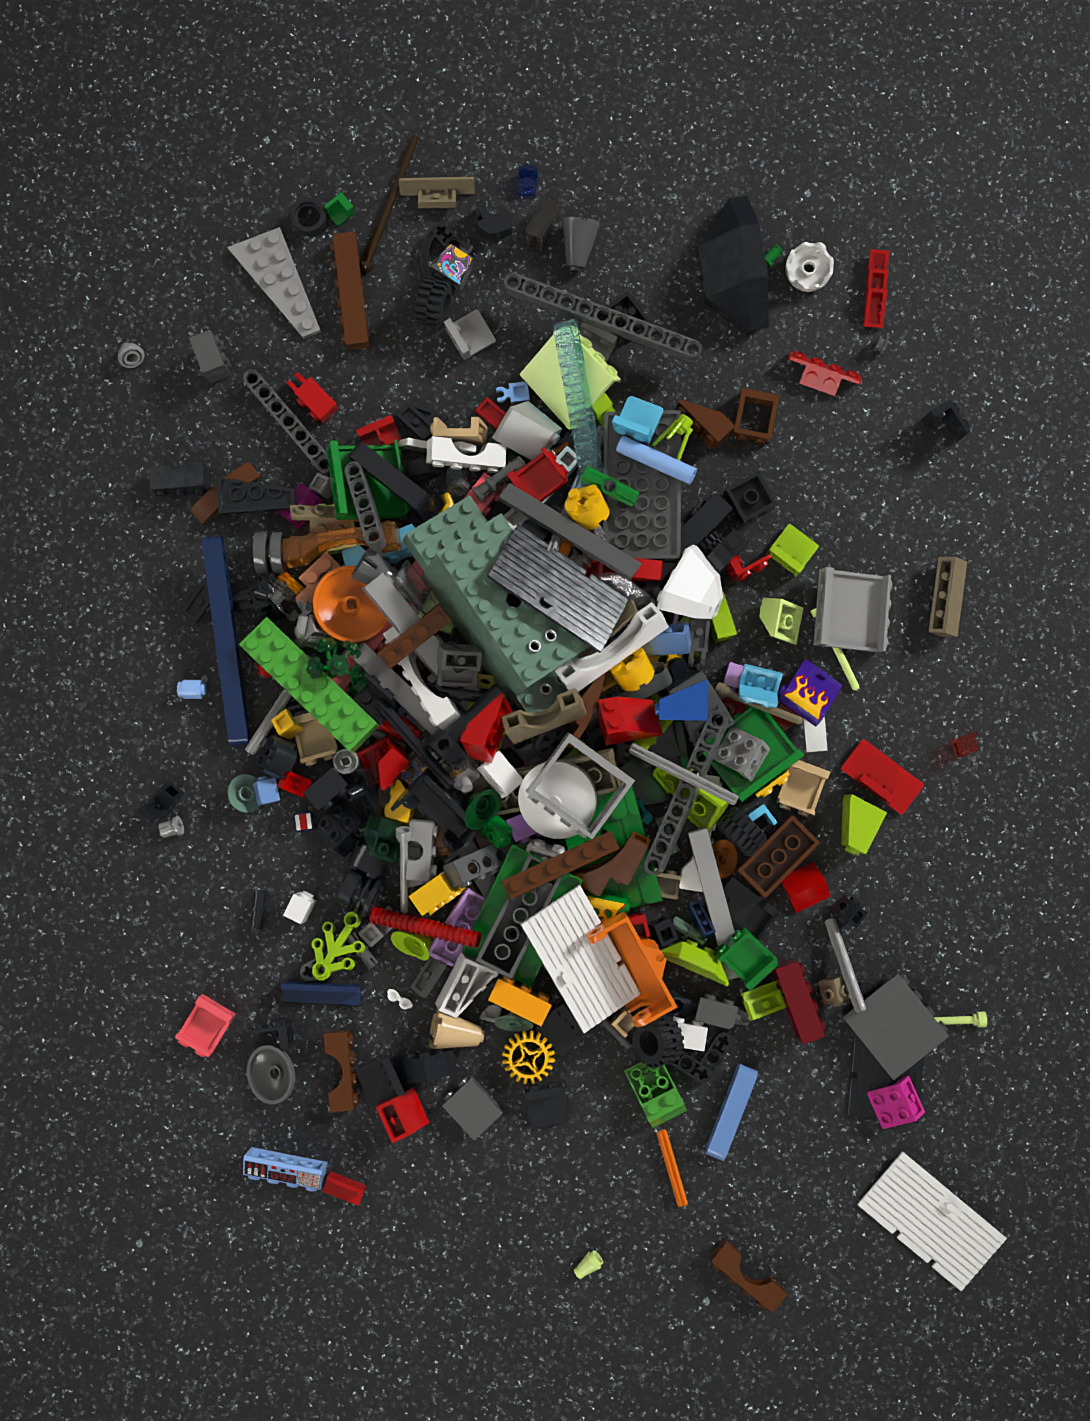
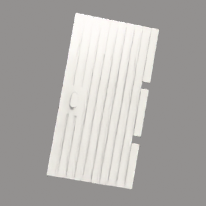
[520,885,641,1033]
[857,1151,1007,1291]

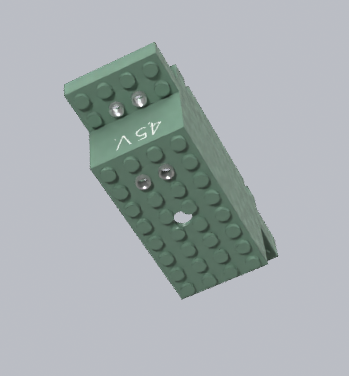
[403,495,590,713]

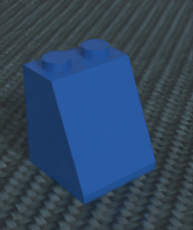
[655,680,708,721]

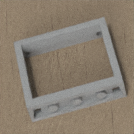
[526,732,635,839]

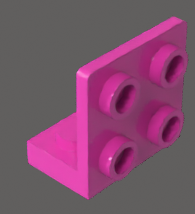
[867,1076,925,1129]

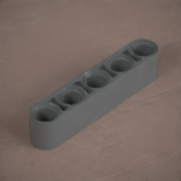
[345,462,386,552]

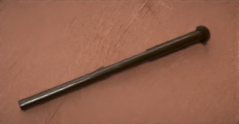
[359,135,419,272]

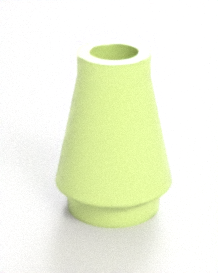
[574,1250,603,1279]

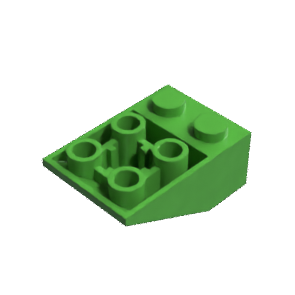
[624,1062,687,1128]

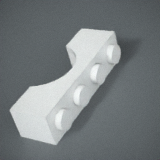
[426,436,506,473]

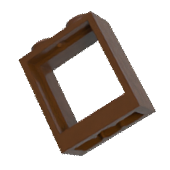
[732,388,780,445]

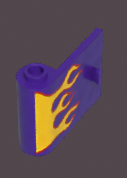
[777,658,842,727]

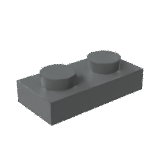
[411,956,447,999]

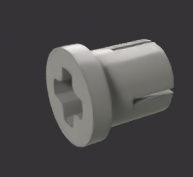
[159,816,184,838]

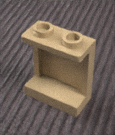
[431,417,488,445]
[293,713,339,766]
[776,760,830,817]

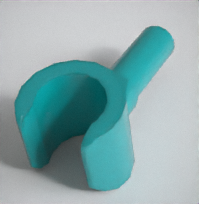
[636,798,653,825]

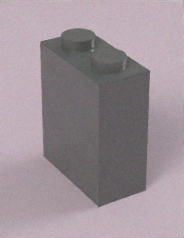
[442,1076,503,1141]

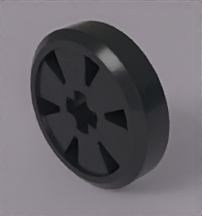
[533,723,574,760]

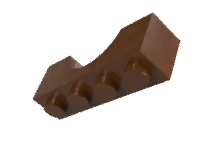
[377,602,452,669]
[324,1029,359,1113]
[709,1238,788,1313]

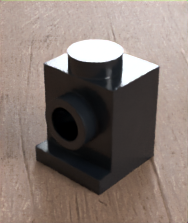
[647,916,678,948]

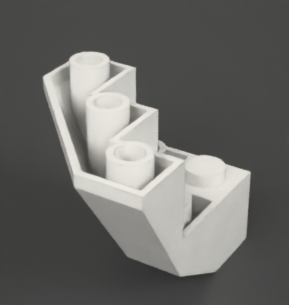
[657,545,723,619]

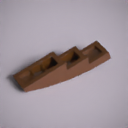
[566,673,605,748]

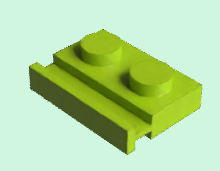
[740,981,786,1021]

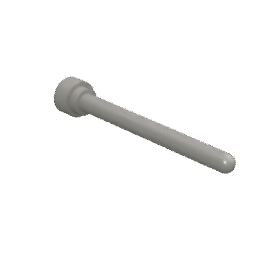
[396,826,412,914]

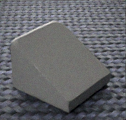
[308,472,332,499]

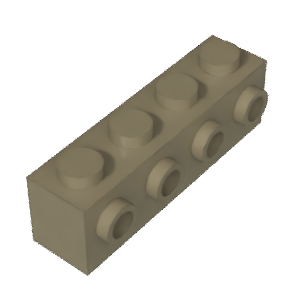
[929,557,967,637]

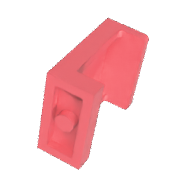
[175,994,236,1057]

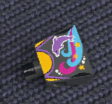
[430,241,474,291]

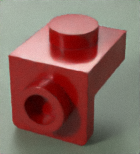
[277,771,312,798]

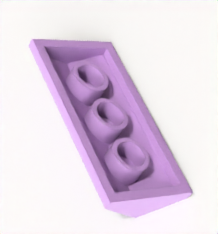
[428,888,486,967]

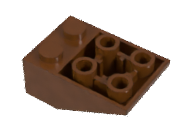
[675,399,735,451]

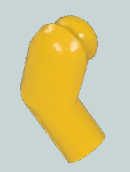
[438,492,454,514]

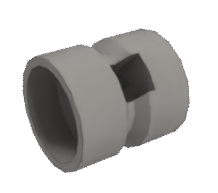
[333,749,361,775]

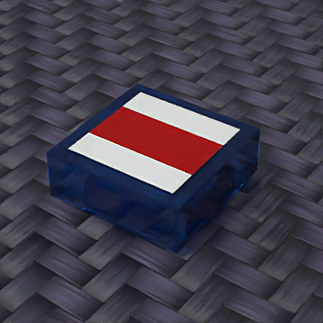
[293,811,315,833]

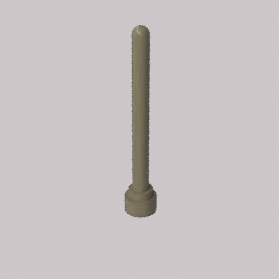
[715,682,803,724]

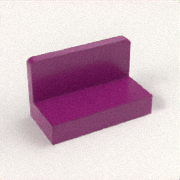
[277,483,323,530]

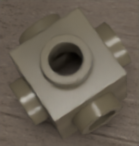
[818,975,850,1007]

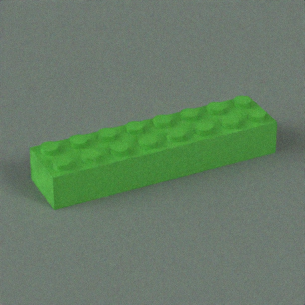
[239,617,379,754]

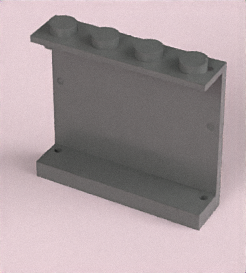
[842,972,949,1080]

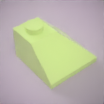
[759,598,803,645]

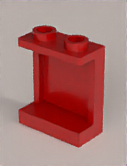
[507,447,569,502]

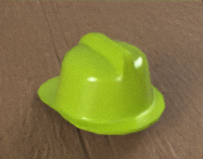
[391,931,434,960]

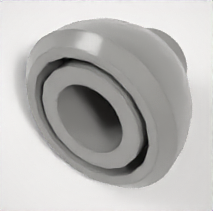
[118,343,145,368]

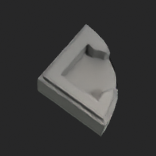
[479,1004,502,1023]

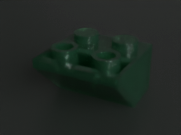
[364,815,409,865]

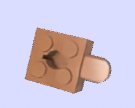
[296,551,341,605]

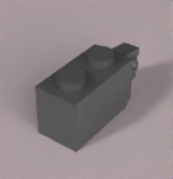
[693,993,750,1029]

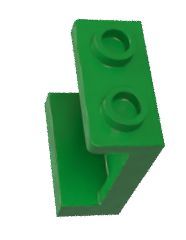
[716,927,778,991]

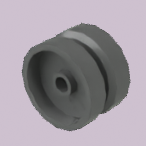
[253,531,287,574]

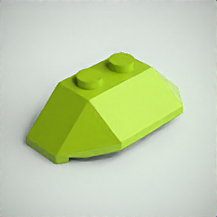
[660,939,729,987]

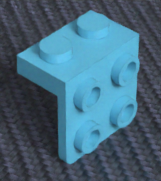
[612,396,663,443]
[738,664,782,708]

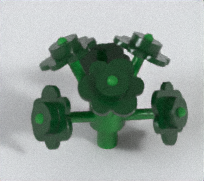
[306,637,363,686]

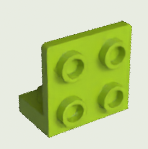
[766,524,819,576]

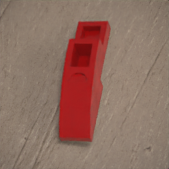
[585,558,663,581]

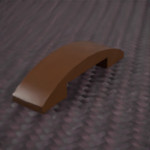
[191,462,261,525]

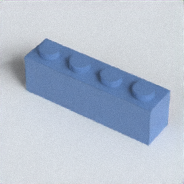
[609,623,691,656]

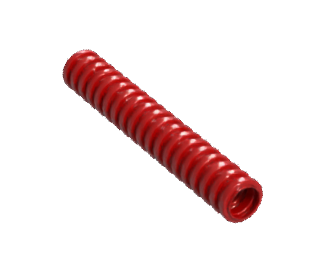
[369,907,481,948]

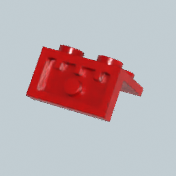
[726,554,771,582]

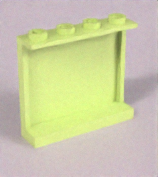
[519,324,620,429]

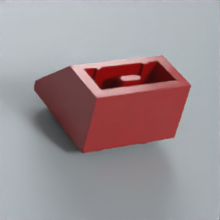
[376,736,409,791]
[376,1086,430,1143]

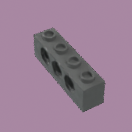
[443,838,514,889]

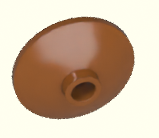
[712,839,738,878]

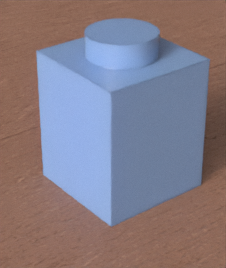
[253,776,280,806]

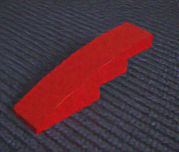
[863,249,890,328]

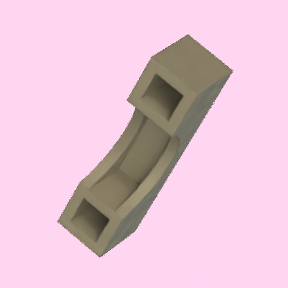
[502,688,587,744]

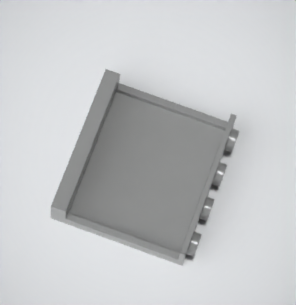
[814,567,892,653]

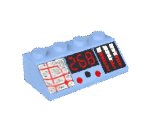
[243,1147,328,1191]

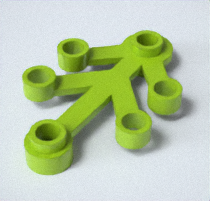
[312,912,365,981]

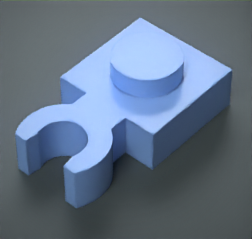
[496,382,530,404]

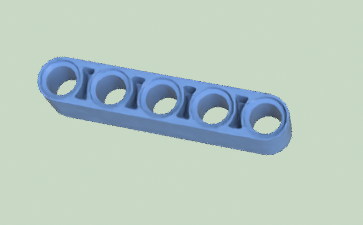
[705,1064,758,1161]

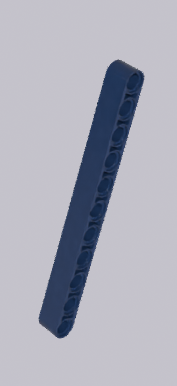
[202,536,251,746]

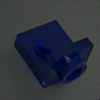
[517,164,538,197]

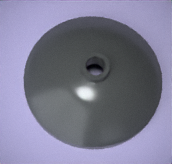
[247,1045,295,1104]

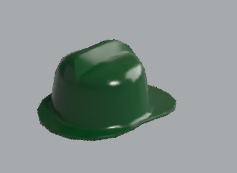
[465,789,501,831]

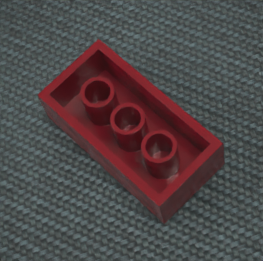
[772,958,826,1045]

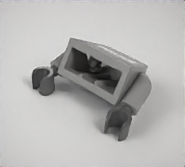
[294,600,330,649]

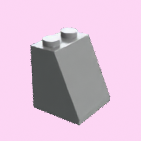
[492,401,562,460]

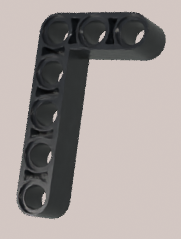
[348,441,438,523]

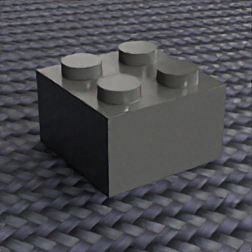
[189,330,232,384]

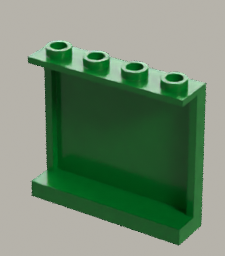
[326,440,409,520]
[701,705,804,804]

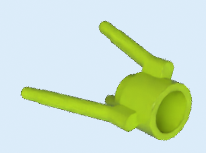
[652,414,693,461]

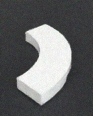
[398,438,476,454]

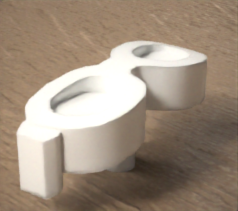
[387,989,413,1009]

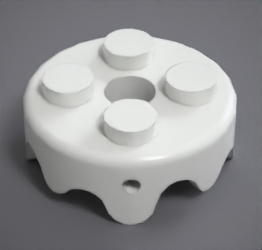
[785,242,834,292]

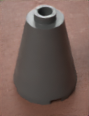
[562,217,600,272]

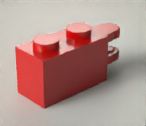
[286,372,339,424]

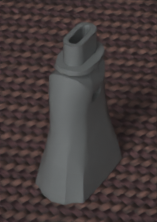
[351,547,418,604]

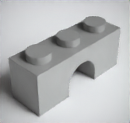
[406,819,439,882]

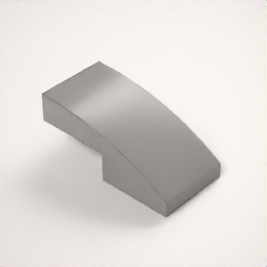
[358,906,396,948]

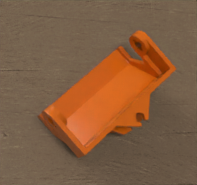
[586,912,677,1027]

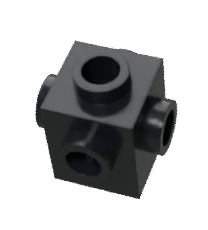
[832,895,868,929]

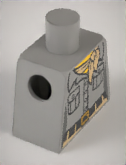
[439,747,481,793]

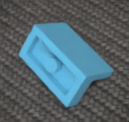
[745,804,777,825]

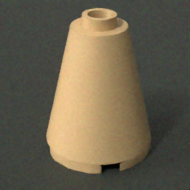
[429,1009,484,1049]

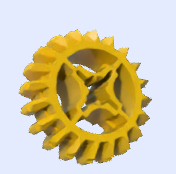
[502,1030,555,1084]

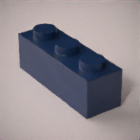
[687,900,716,940]

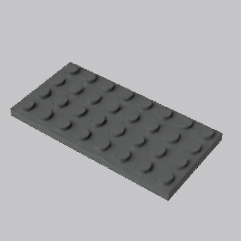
[603,410,681,561]

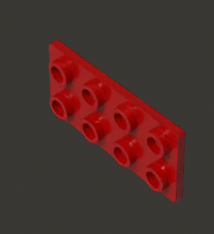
[840,739,924,815]

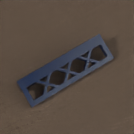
[281,981,362,1005]

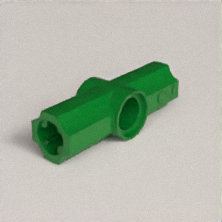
[580,466,640,507]

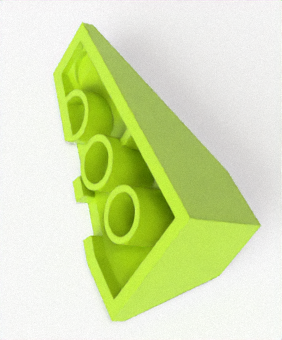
[652,767,729,832]

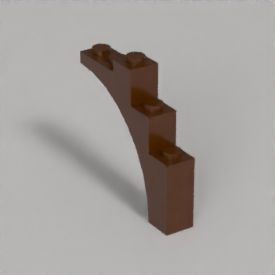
[569,831,651,896]

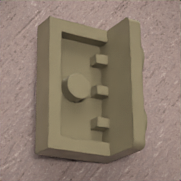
[655,868,682,900]

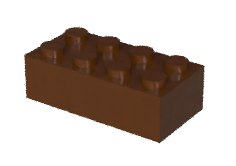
[735,815,820,898]

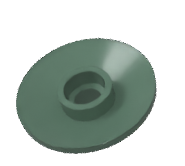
[227,774,260,813]
[495,1012,534,1032]

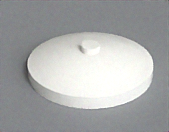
[518,760,597,839]

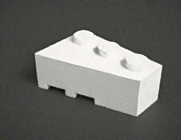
[435,952,500,1018]

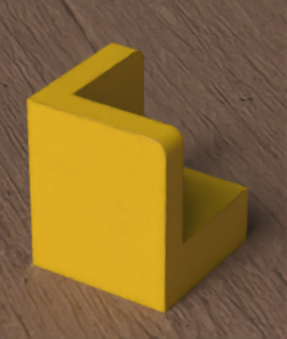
[271,709,305,740]

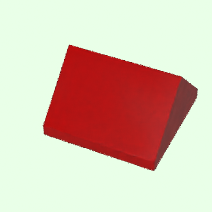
[781,862,831,913]

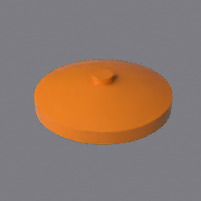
[312,566,387,643]

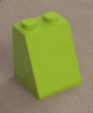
[841,794,887,856]

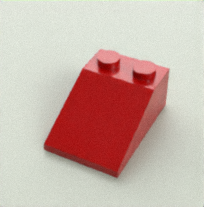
[461,693,512,763]
[596,697,663,745]

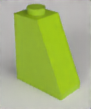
[710,592,737,643]

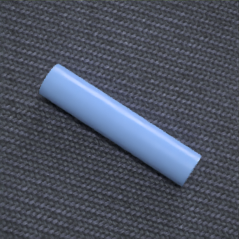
[616,435,697,485]

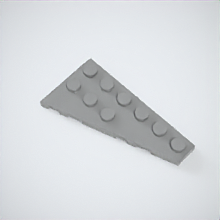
[227,227,321,339]

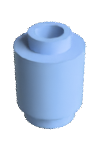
[177,680,207,699]

